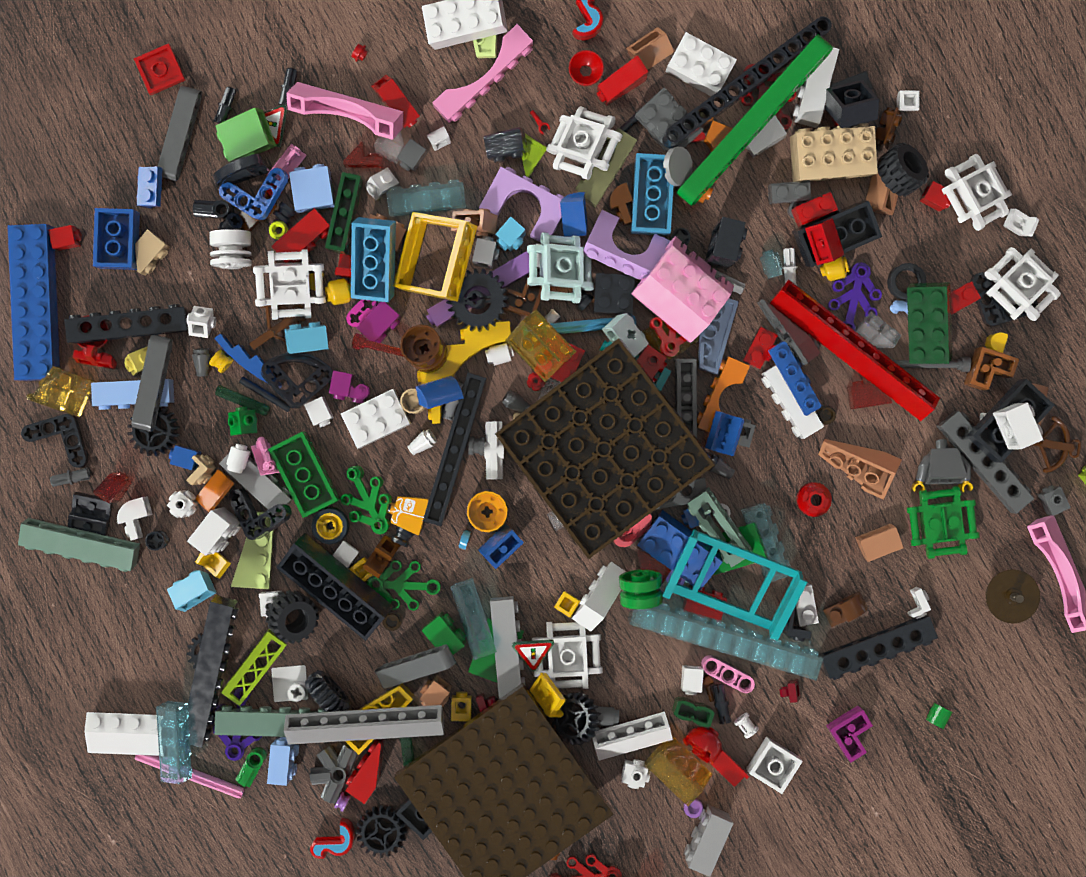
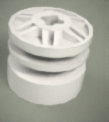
[209,230,252,269]

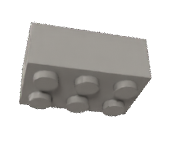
[684,804,733,877]

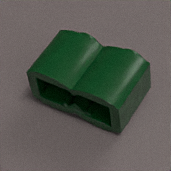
[672,697,715,727]

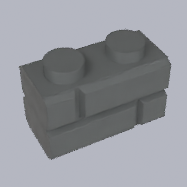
[768,180,811,204]

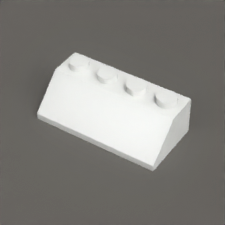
[85,712,170,756]

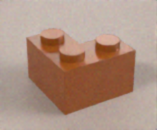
[964,347,1019,390]

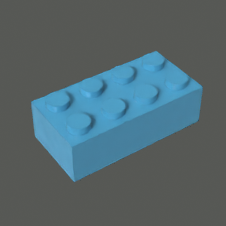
[631,153,673,236]
[351,217,396,302]

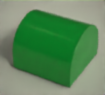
[926,703,953,729]

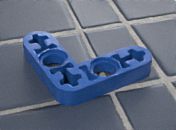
[219,168,288,220]

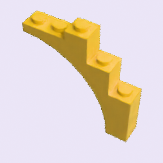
[417,321,511,424]

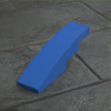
[214,334,282,388]

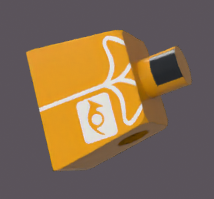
[385,496,429,535]

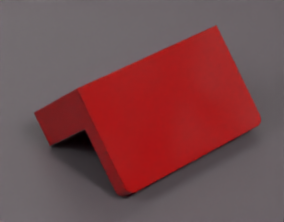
[805,218,844,265]
[709,748,750,787]

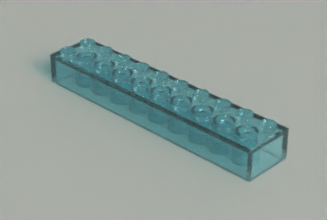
[627,603,823,681]

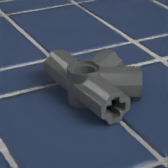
[310,744,358,804]

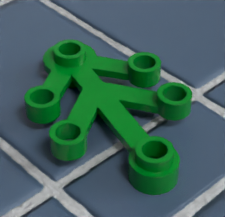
[340,465,392,534]
[366,560,441,611]

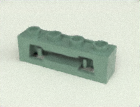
[687,487,753,567]

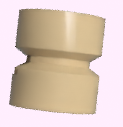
[400,388,425,414]

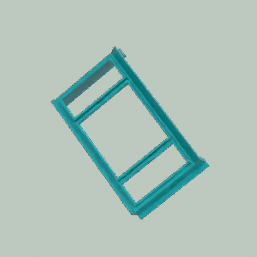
[662,529,808,641]

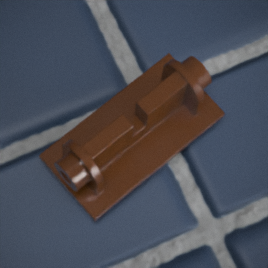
[875,107,902,150]

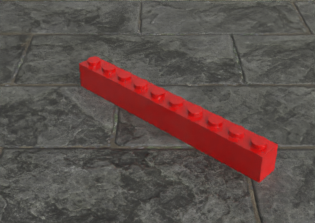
[770,279,940,421]

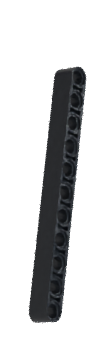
[662,16,832,149]

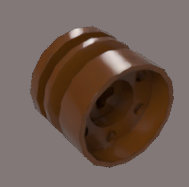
[400,325,448,373]

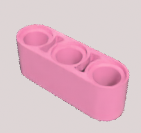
[701,655,755,693]

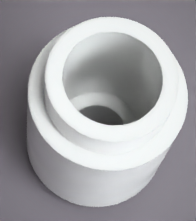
[485,342,514,366]
[226,443,250,473]

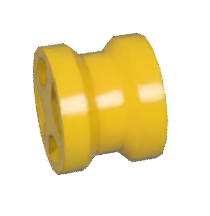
[209,349,233,374]

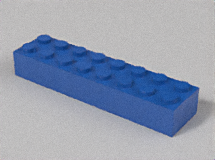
[8,224,60,381]

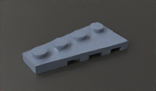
[698,299,738,375]

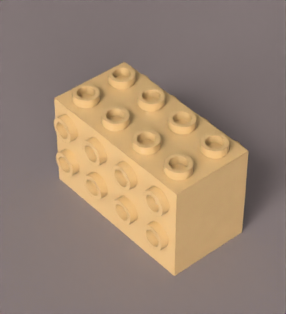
[790,123,878,182]

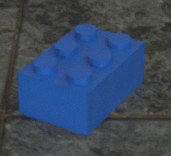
[93,208,140,270]

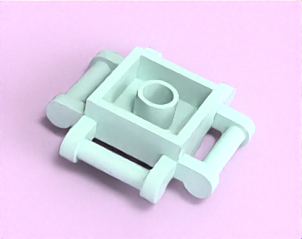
[527,232,594,303]

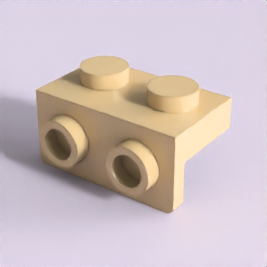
[187,455,216,485]

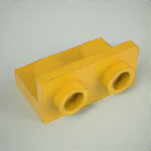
[530,673,566,717]

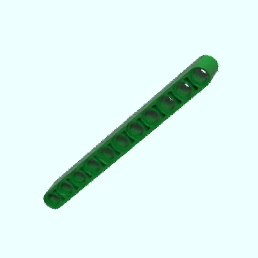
[677,34,834,206]

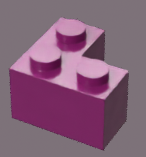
[826,705,873,763]

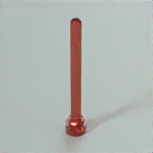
[352,333,404,357]

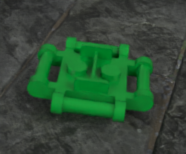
[907,486,980,559]

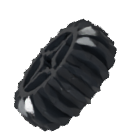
[127,407,180,456]
[305,670,351,712]
[552,692,602,745]
[356,804,408,858]

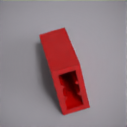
[596,55,648,106]
[371,75,420,128]

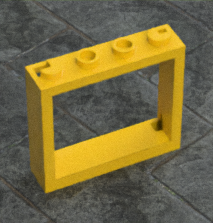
[393,212,477,302]

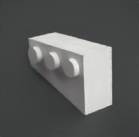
[572,562,626,631]

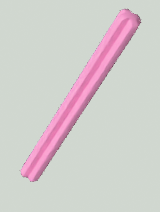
[135,755,244,798]

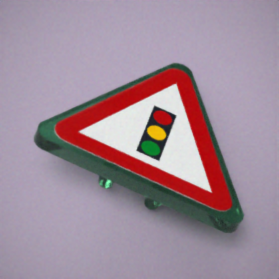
[264,104,288,147]
[512,639,554,671]

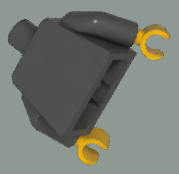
[912,439,973,492]

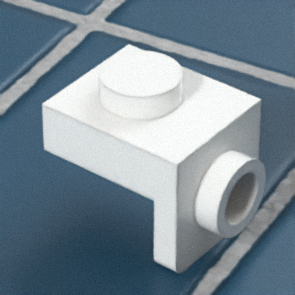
[365,167,399,200]
[1003,208,1039,236]
[908,587,931,619]

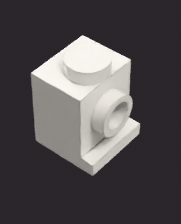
[259,591,281,618]

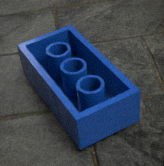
[637,510,723,591]

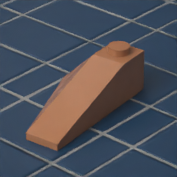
[818,439,902,500]

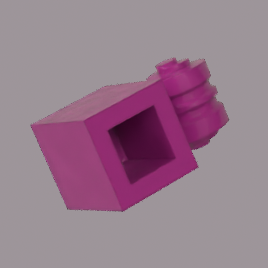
[329,371,370,404]

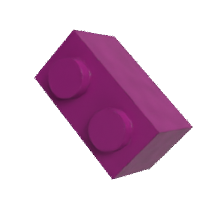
[356,302,401,345]

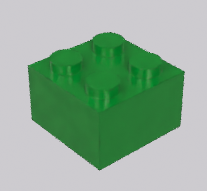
[421,611,466,655]

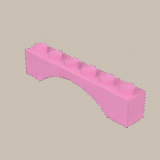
[432,24,533,123]
[287,82,403,140]
[1027,516,1086,633]

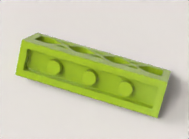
[221,629,287,706]

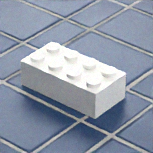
[422,0,508,50]

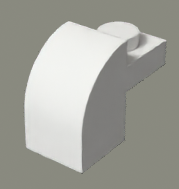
[117,496,153,540]

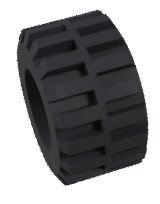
[877,142,929,197]
[265,590,319,644]

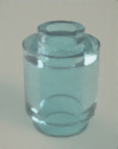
[760,249,783,279]

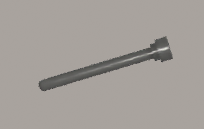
[892,357,971,372]

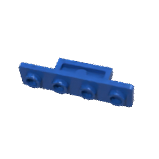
[768,341,821,416]

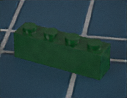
[325,172,364,255]

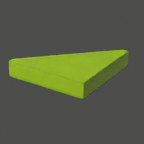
[522,134,547,178]

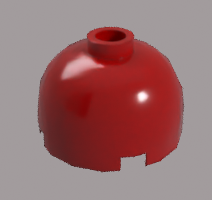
[683,727,722,765]

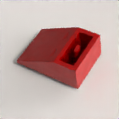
[345,739,385,804]

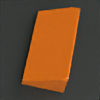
[196,470,234,512]

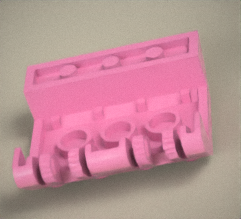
[631,236,734,343]

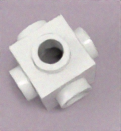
[187,306,216,338]
[167,490,199,518]
[621,759,651,789]

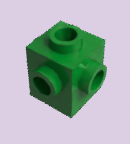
[228,407,258,436]

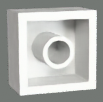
[993,403,1043,449]
[746,736,803,794]

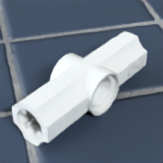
[484,421,504,479]

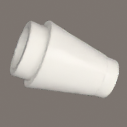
[408,429,437,455]

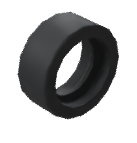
[887,263,927,300]

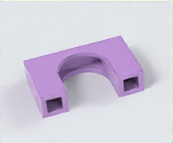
[479,167,564,242]
[583,210,670,280]

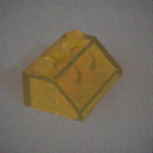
[505,310,576,382]
[645,736,712,806]

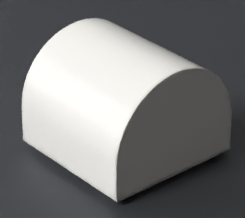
[897,90,919,111]
[427,126,451,151]

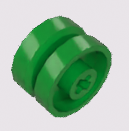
[619,570,663,609]

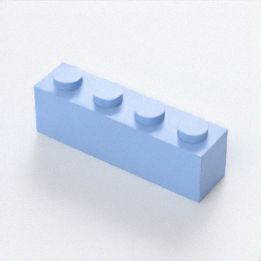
[91,379,174,410]

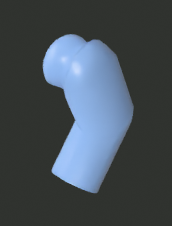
[890,300,908,315]

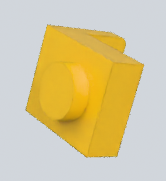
[195,552,231,579]

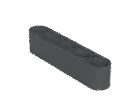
[158,86,202,181]
[131,335,173,432]
[375,644,456,688]

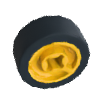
[311,507,350,545]

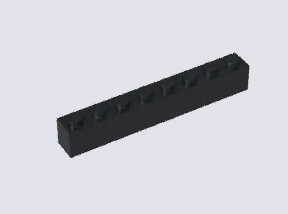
[423,373,487,526]
[180,595,239,748]

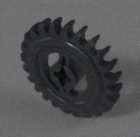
[446,268,509,332]

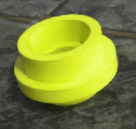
[269,221,289,240]

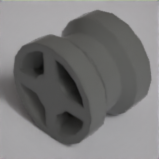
[469,436,485,456]

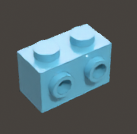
[495,217,526,252]
[284,322,329,354]
[167,570,217,612]

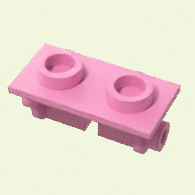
[268,144,307,180]
[251,437,280,476]

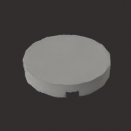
[663,147,693,186]

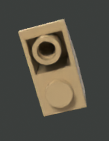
[135,229,170,276]

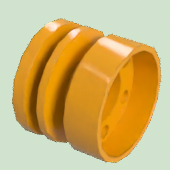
[467,491,508,532]

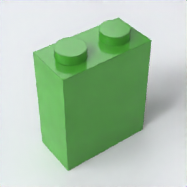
[216,108,276,162]

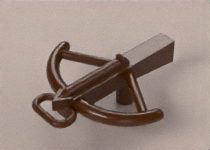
[249,304,307,350]
[1032,416,1081,473]

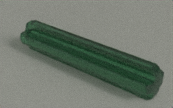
[215,385,270,416]

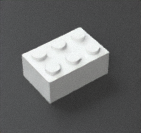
[666,32,737,96]
[341,389,412,449]
[187,507,241,556]

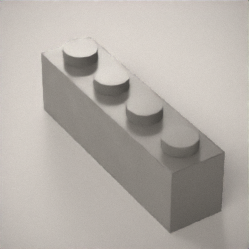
[219,453,293,516]

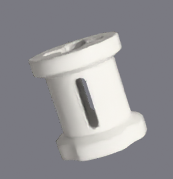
[288,681,308,702]
[734,713,759,738]

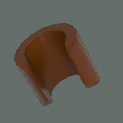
[703,674,714,702]

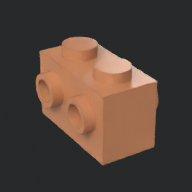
[451,208,498,238]
[420,675,452,707]

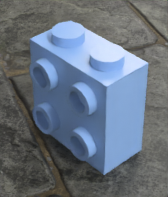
[289,164,335,213]
[267,737,299,786]

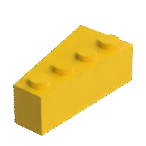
[345,683,415,755]

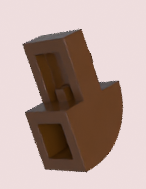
[609,182,633,226]
[362,535,401,578]
[823,591,868,627]

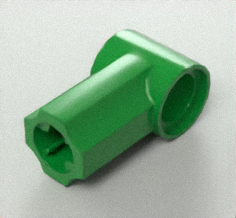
[235,747,267,787]

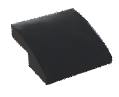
[67,492,113,536]

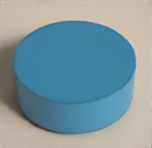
[458,530,471,550]

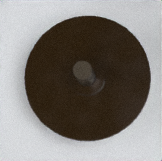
[986,569,1040,624]

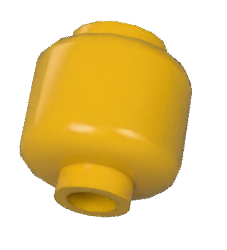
[820,256,850,281]
[325,278,351,305]

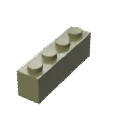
[575,128,637,208]

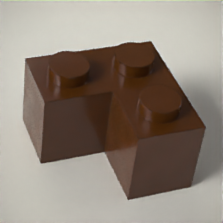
[503,276,542,320]

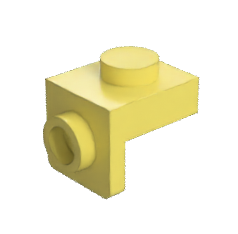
[124,346,148,376]

